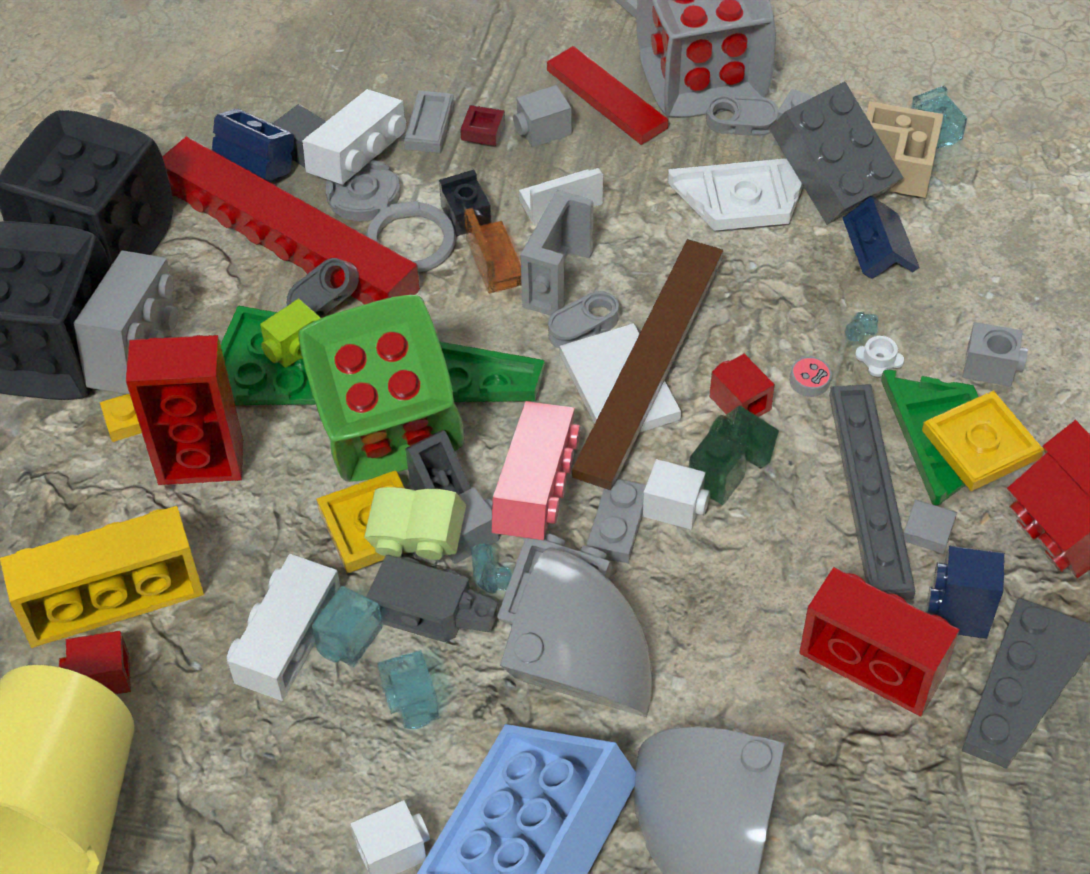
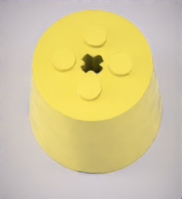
[0,665,134,874]

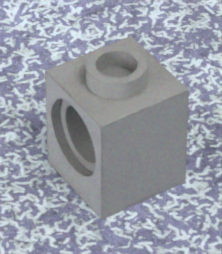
[962,322,1028,387]

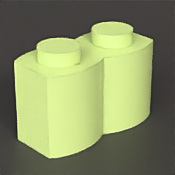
[364,487,466,560]

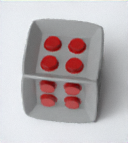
[636,0,776,117]

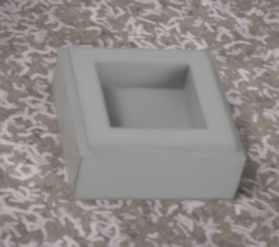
[903,499,957,554]

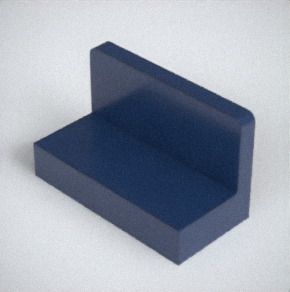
[843,196,920,279]

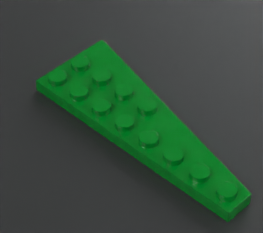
[220,305,545,406]

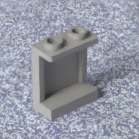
[520,190,593,316]

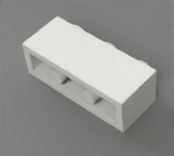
[302,89,406,185]
[227,554,342,701]

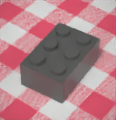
[769,81,904,225]

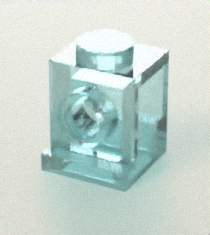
[911,86,967,149]
[377,650,439,729]

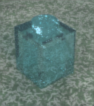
[312,586,383,667]

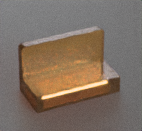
[464,208,522,294]

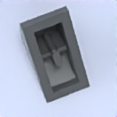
[405,430,471,495]

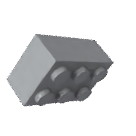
[74,251,178,394]

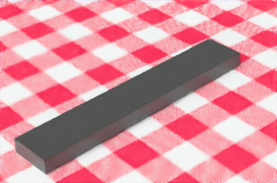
[829,384,916,600]

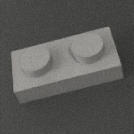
[587,479,646,564]

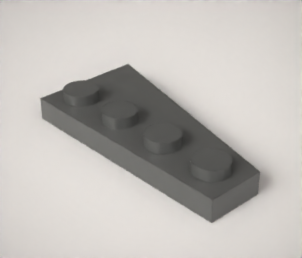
[962,597,1090,769]

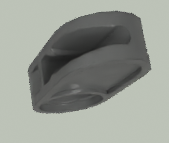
[286,258,359,318]

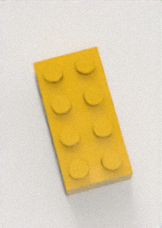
[0,506,204,648]

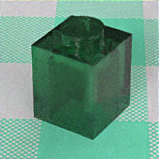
[689,429,748,505]

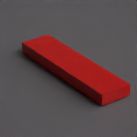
[547,46,669,145]

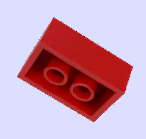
[799,567,960,717]

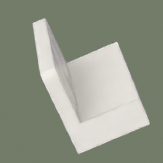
[519,168,603,226]

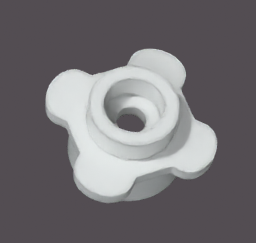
[855,336,904,377]

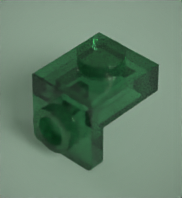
[707,405,779,469]

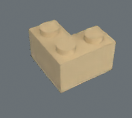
[866,101,943,198]

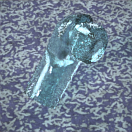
[844,311,878,345]

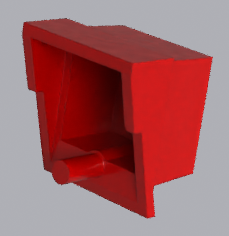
[1007,419,1090,579]

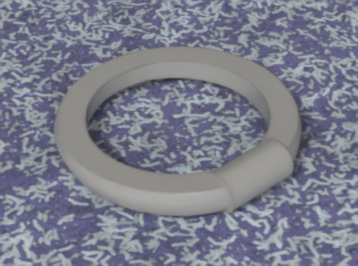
[366,200,456,273]

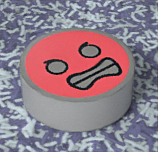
[789,356,832,397]

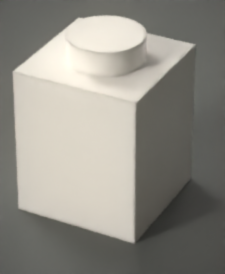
[642,459,710,530]
[350,800,430,874]

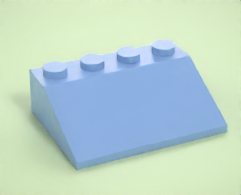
[417,724,636,874]

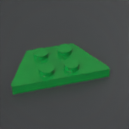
[881,370,979,506]

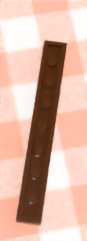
[572,239,724,491]

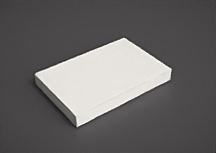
[560,323,681,433]

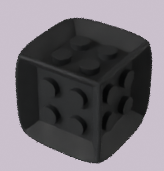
[0,110,174,267]
[0,221,110,400]

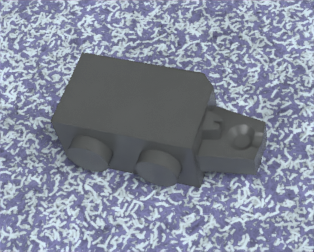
[366,554,498,642]

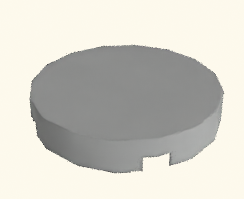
[326,160,400,221]

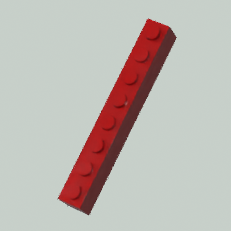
[162,136,420,305]

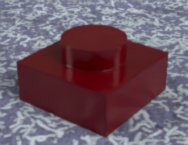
[460,105,505,146]

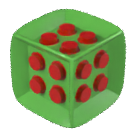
[298,295,465,482]

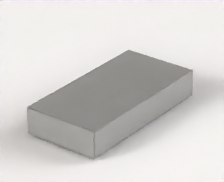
[404,91,454,153]

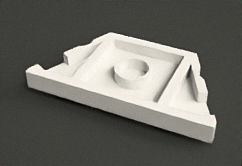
[668,158,803,231]

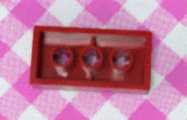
[126,335,244,485]

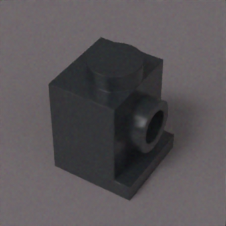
[439,170,492,237]

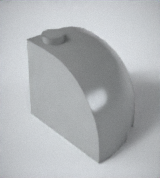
[500,547,652,718]
[634,727,785,874]

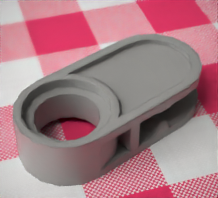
[706,95,778,136]
[548,291,619,349]

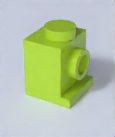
[260,298,321,368]

